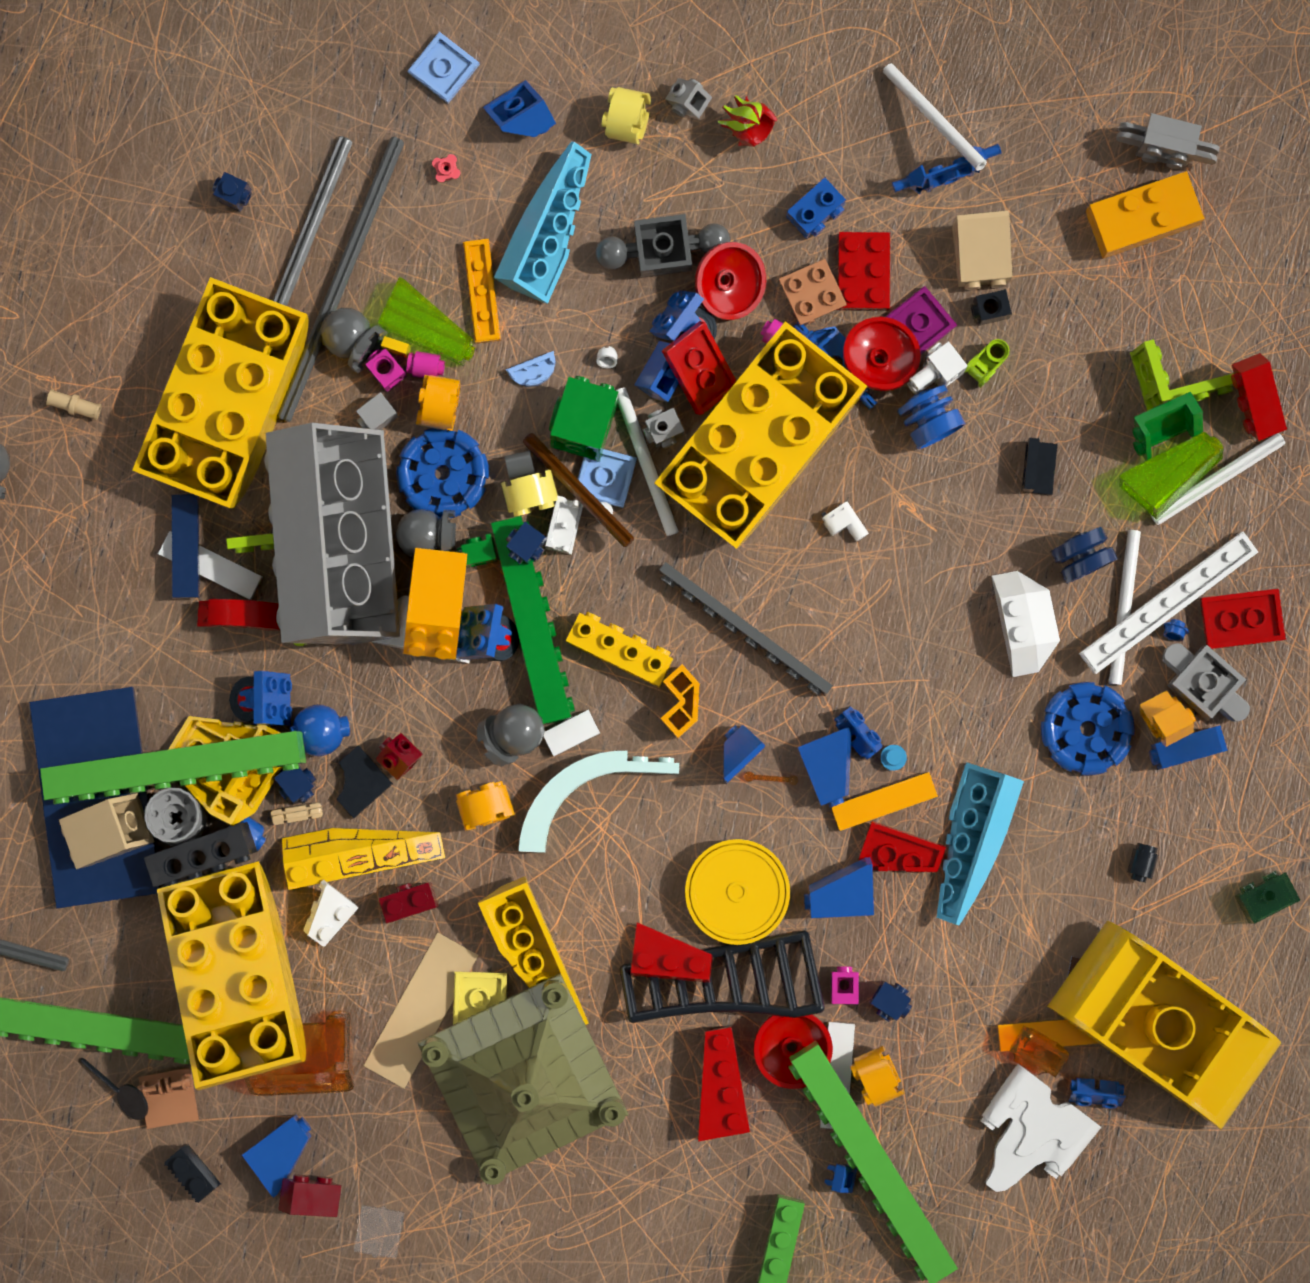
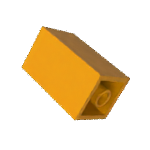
[403,548,467,660]

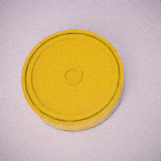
[685,839,790,945]

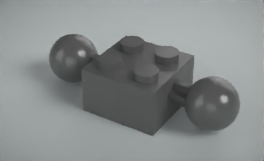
[596,214,730,278]

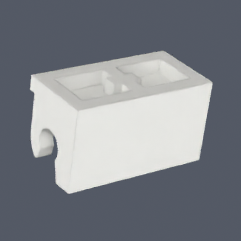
[545,496,583,555]

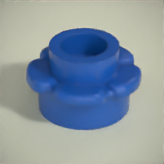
[1163,619,1189,641]

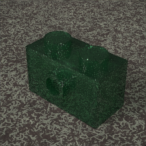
[1234,870,1300,924]

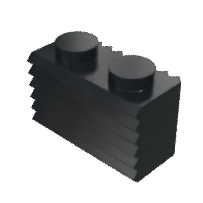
[164,1144,221,1203]

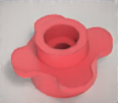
[432,154,460,183]

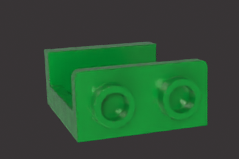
[1132,392,1204,463]

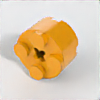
[416,375,461,431]
[456,781,515,831]
[850,1045,905,1107]

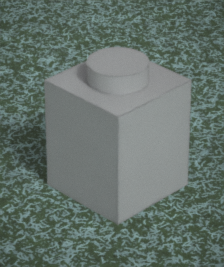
[356,392,399,430]

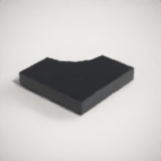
[337,745,393,819]

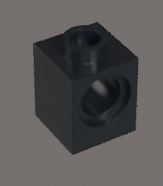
[970,289,1012,326]

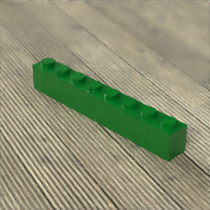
[491,516,575,726]

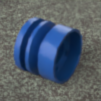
[897,385,966,450]

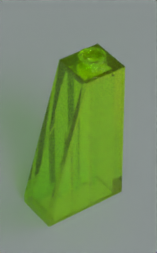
[377,277,476,366]
[1119,432,1224,520]

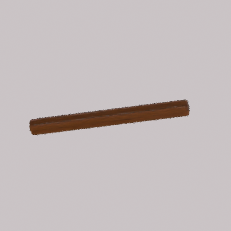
[523,433,634,547]

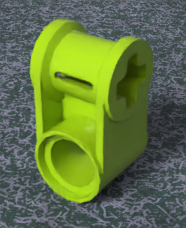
[964,339,1010,388]

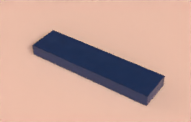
[171,494,200,599]

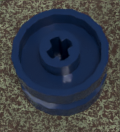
[1050,526,1118,584]

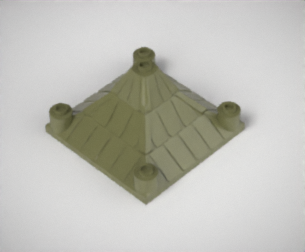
[418,973,629,1185]

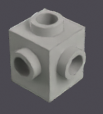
[665,78,712,119]
[643,408,684,449]

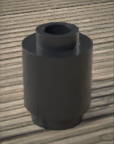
[1127,843,1159,883]

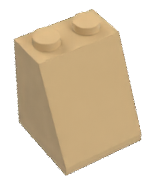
[952,211,1012,290]
[59,793,155,869]

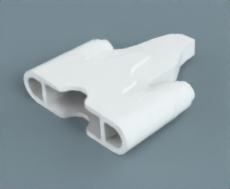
[980,1064,1101,1192]

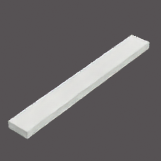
[1079,532,1258,674]

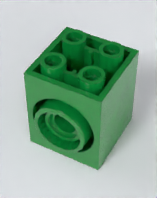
[549,376,619,462]

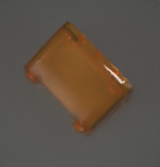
[244,1010,354,1096]

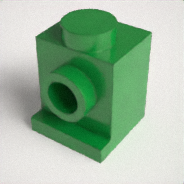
[457,534,497,568]

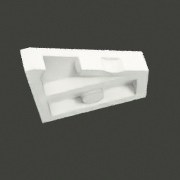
[303,880,358,947]

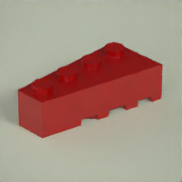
[698,1026,750,1142]

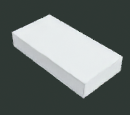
[543,710,600,756]

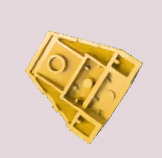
[168,716,282,826]

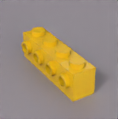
[566,612,673,688]

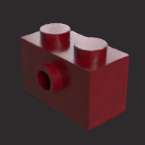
[378,882,439,924]
[278,1174,342,1217]

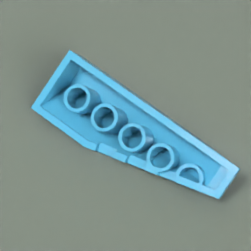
[494,142,592,304]
[936,762,1024,926]

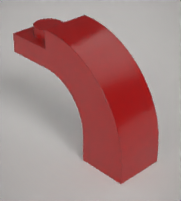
[197,599,281,631]

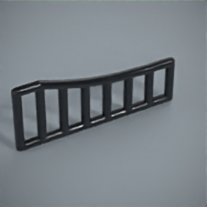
[619,930,825,1023]

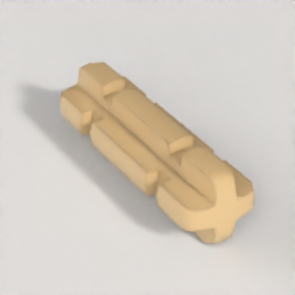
[271,802,323,825]

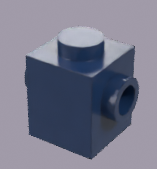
[212,172,252,212]
[506,522,547,564]
[275,765,317,804]
[869,981,912,1022]

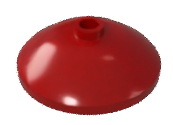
[695,242,766,320]
[843,317,921,391]
[754,1015,833,1089]

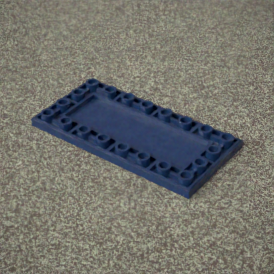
[29,687,161,909]

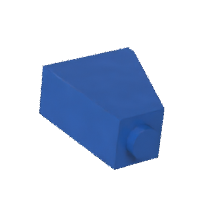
[1149,725,1228,770]
[798,727,851,808]
[804,857,874,918]
[242,1115,312,1198]

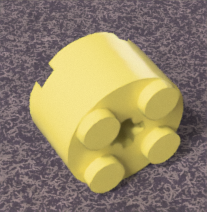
[602,87,651,144]
[501,470,558,517]

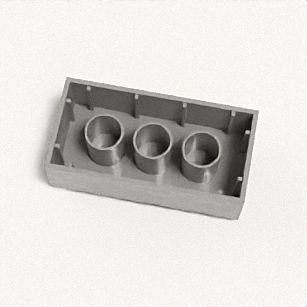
[264,423,400,644]

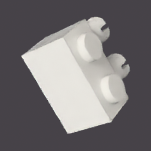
[907,341,967,395]

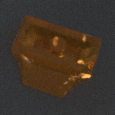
[1010,1026,1069,1078]

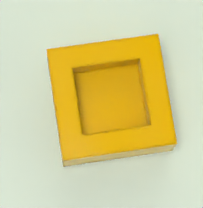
[381,336,411,358]

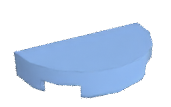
[506,351,556,387]

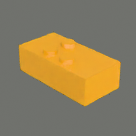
[1085,171,1205,259]

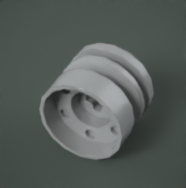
[145,788,207,847]

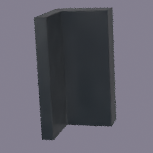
[1021,438,1058,495]

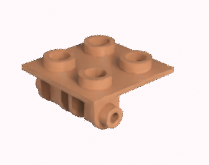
[779,259,847,326]
[137,1068,199,1129]

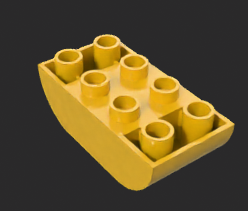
[132,277,309,508]
[654,321,867,549]
[157,861,306,1090]
[1047,921,1281,1130]

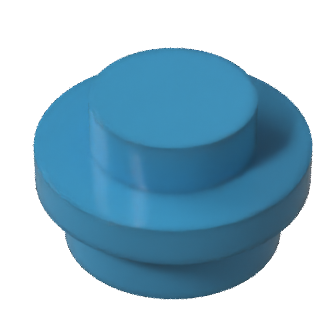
[881,745,907,771]

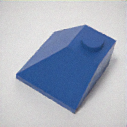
[483,80,556,137]
[723,725,765,784]

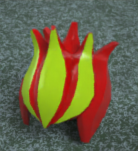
[718,95,778,147]

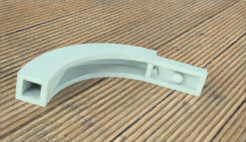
[519,751,679,853]

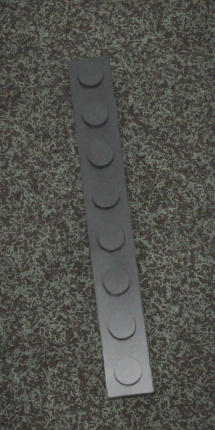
[659,562,833,696]

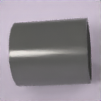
[504,450,535,479]

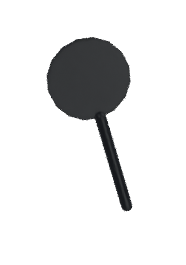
[80,1058,149,1120]

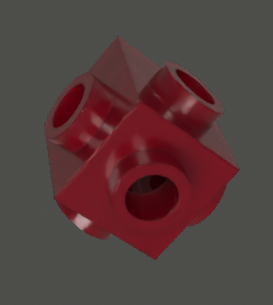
[376,733,423,781]

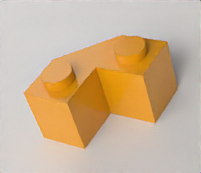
[661,664,700,739]
[1140,690,1196,747]

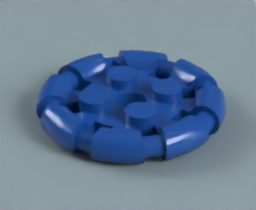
[396,428,489,518]
[1041,682,1135,776]

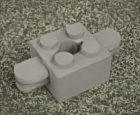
[1116,113,1220,169]
[1162,643,1250,722]

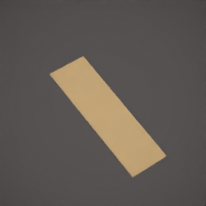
[364,933,478,1089]

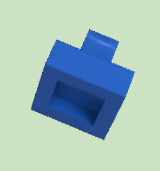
[824,1164,857,1193]

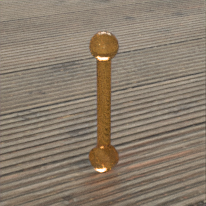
[744,771,798,785]

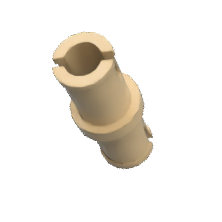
[46,389,101,420]

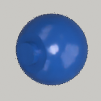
[290,704,350,757]

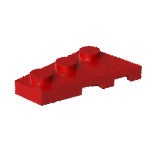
[858,821,946,872]
[631,922,712,983]

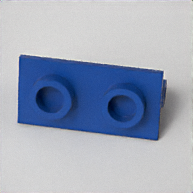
[834,706,884,760]
[1069,1078,1126,1109]

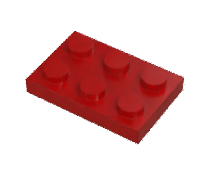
[838,232,890,310]
[662,321,736,415]
[1200,588,1286,649]

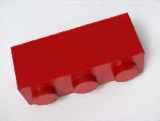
[1231,353,1287,441]

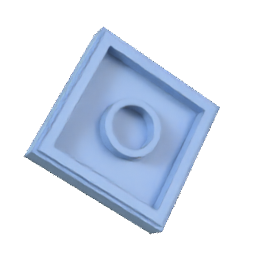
[408,32,480,104]
[578,447,637,508]

